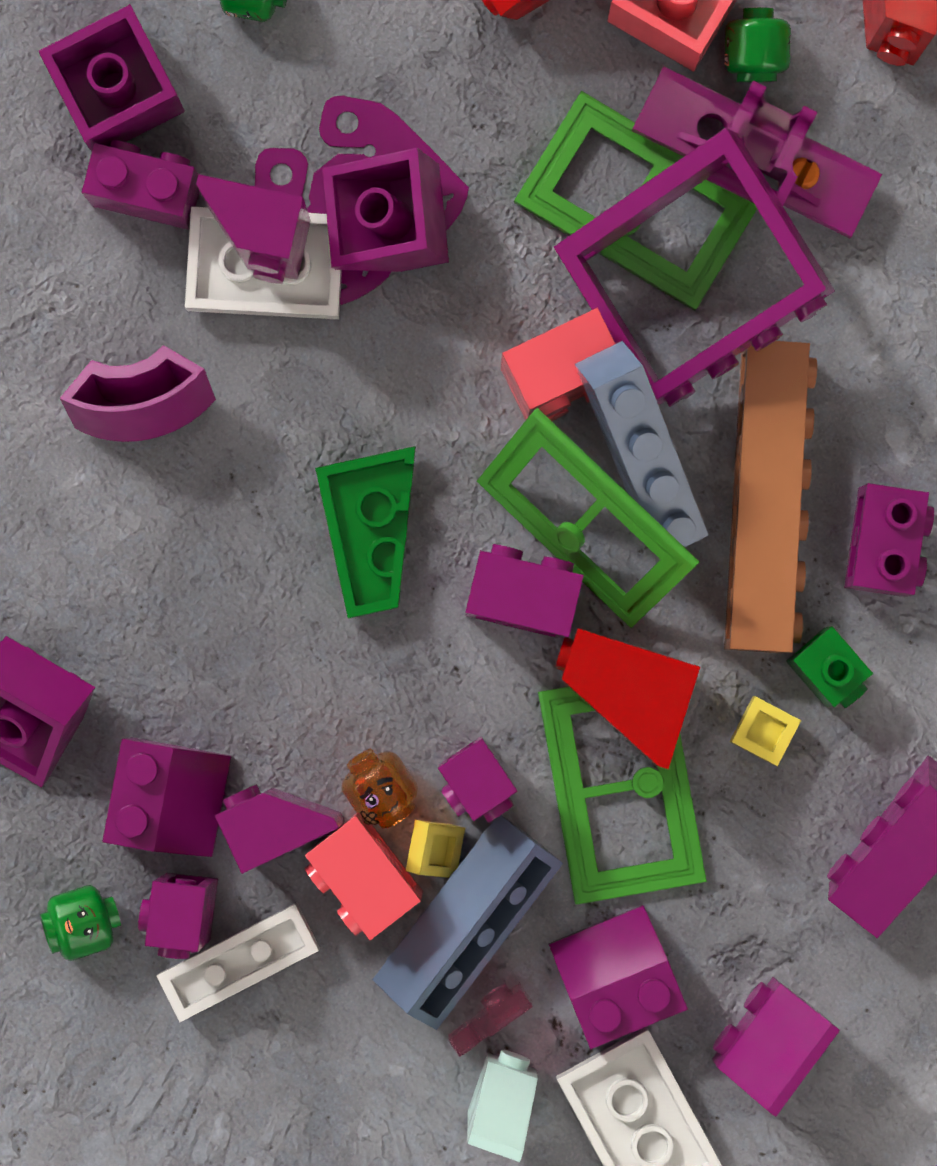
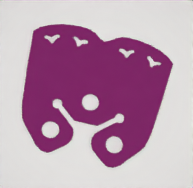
[255,96,469,305]

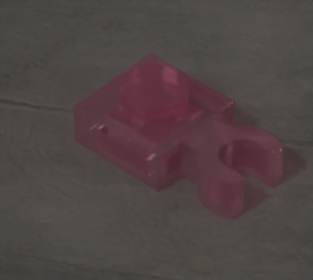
[448,982,533,1057]

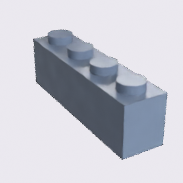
[575,341,709,547]
[372,815,563,1030]

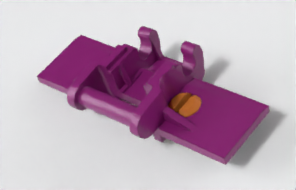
[632,66,882,239]

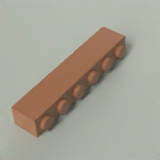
[724,341,817,653]

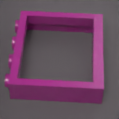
[554,128,835,407]

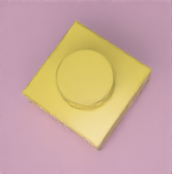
[729,696,801,766]
[405,820,465,878]

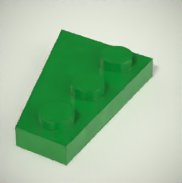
[315,446,416,619]

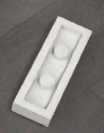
[157,903,320,1022]

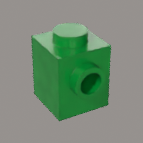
[786,626,873,708]

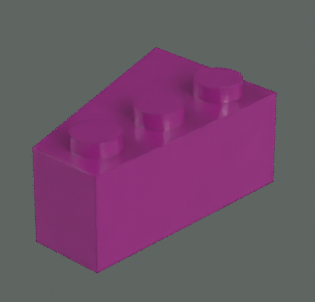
[827,755,937,939]

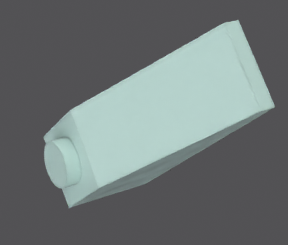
[467,1050,538,1162]

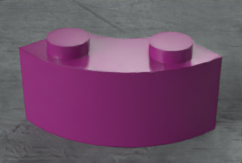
[60,345,216,442]

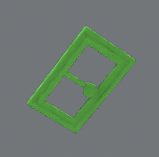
[514,91,757,311]
[477,408,700,628]
[538,687,707,904]

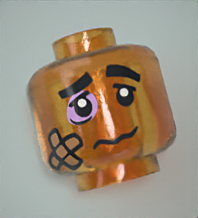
[341,749,418,829]

